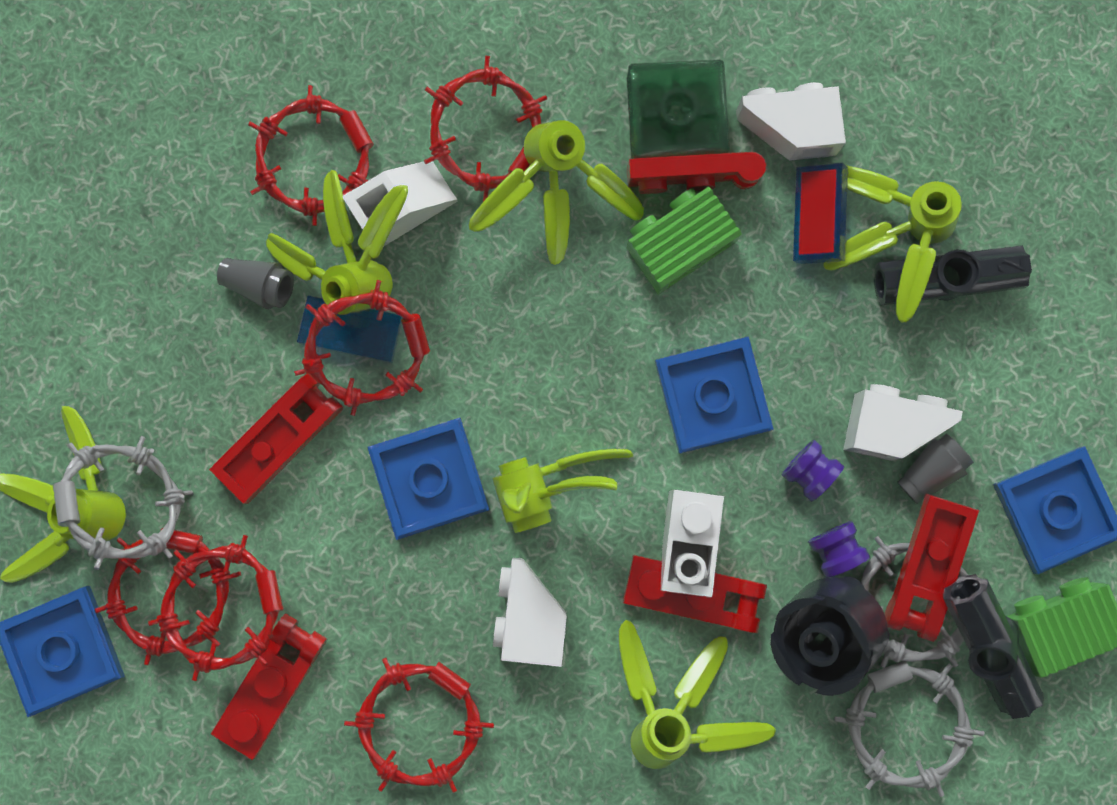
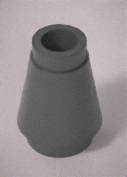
[217,257,294,309]
[897,434,974,504]

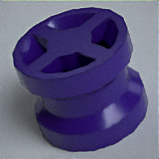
[781,440,844,502]
[808,521,870,578]

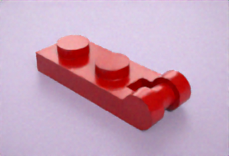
[627,152,766,194]
[209,374,344,504]
[885,494,979,642]
[623,555,767,633]
[211,613,328,760]

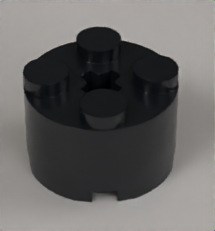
[770,576,890,696]

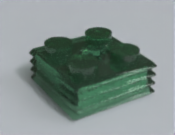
[626,59,730,159]

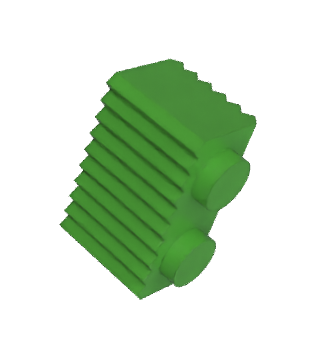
[626,187,742,295]
[1007,577,1117,678]

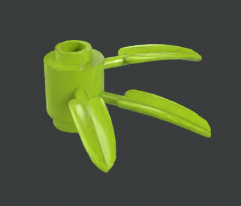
[468,120,644,265]
[823,165,962,323]
[266,170,408,315]
[0,406,126,583]
[492,449,633,533]
[619,620,776,769]

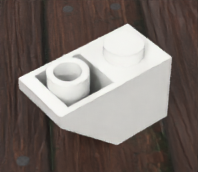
[736,83,846,161]
[343,162,457,246]
[843,384,963,460]
[661,490,724,597]
[493,558,567,667]

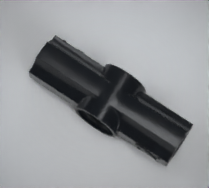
[874,246,1032,306]
[943,574,1044,719]

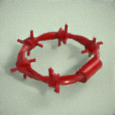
[424,56,547,202]
[248,85,374,226]
[294,280,430,416]
[95,528,241,665]
[148,535,284,681]
[344,657,494,793]

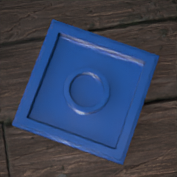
[655,337,774,454]
[367,418,490,540]
[993,446,1117,574]
[0,586,125,717]

